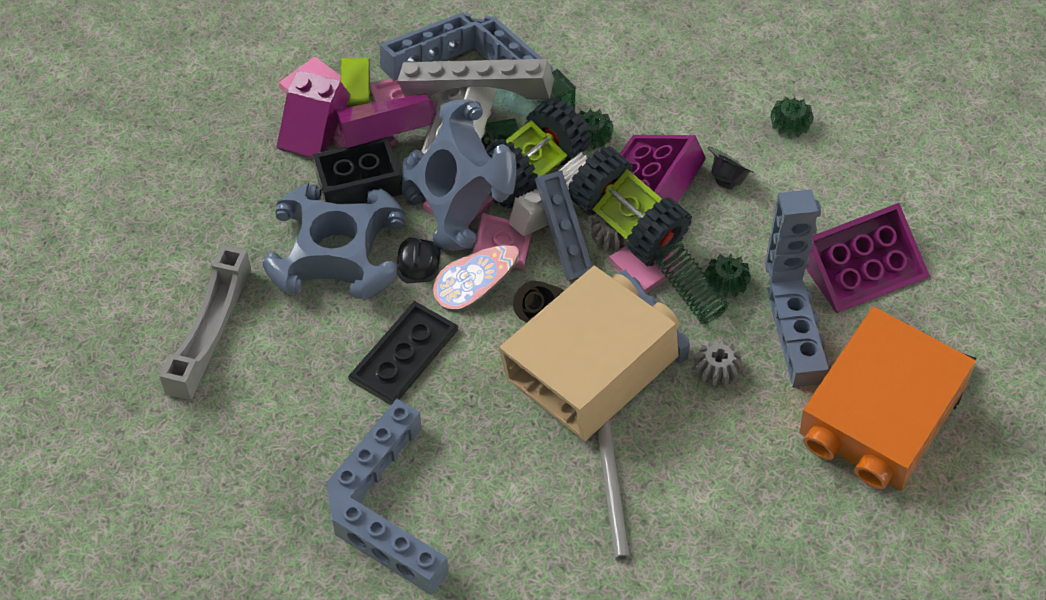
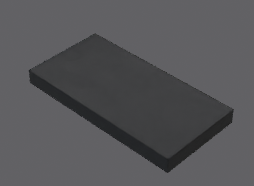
[348,301,459,405]

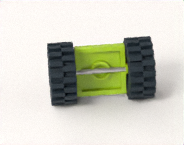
[485,97,590,208]
[568,146,692,267]

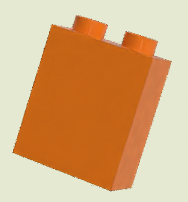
[799,306,976,491]

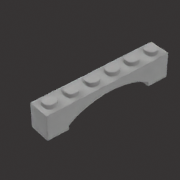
[398,59,554,100]
[159,245,251,401]

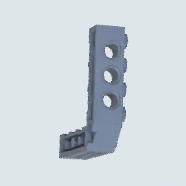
[380,13,553,81]
[765,189,831,387]
[326,399,449,595]

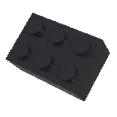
[313,137,402,204]

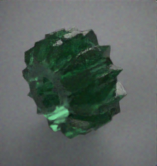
[770,96,814,138]
[580,108,613,150]
[705,253,751,299]

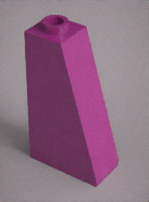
[336,93,436,148]

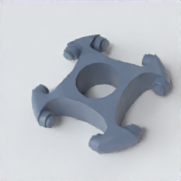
[402,99,516,251]
[263,183,406,301]

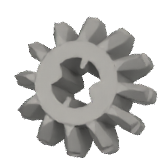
[591,214,628,252]
[695,339,743,387]

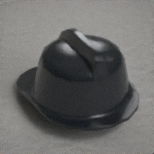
[707,146,754,190]
[396,237,440,284]
[513,280,565,323]

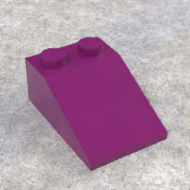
[276,70,351,159]

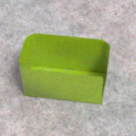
[341,58,370,108]

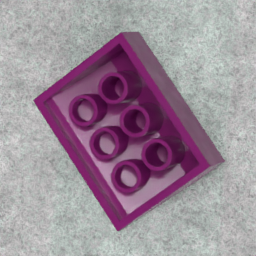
[620,135,706,203]
[805,203,930,313]

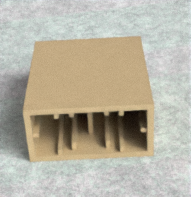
[499,265,679,441]

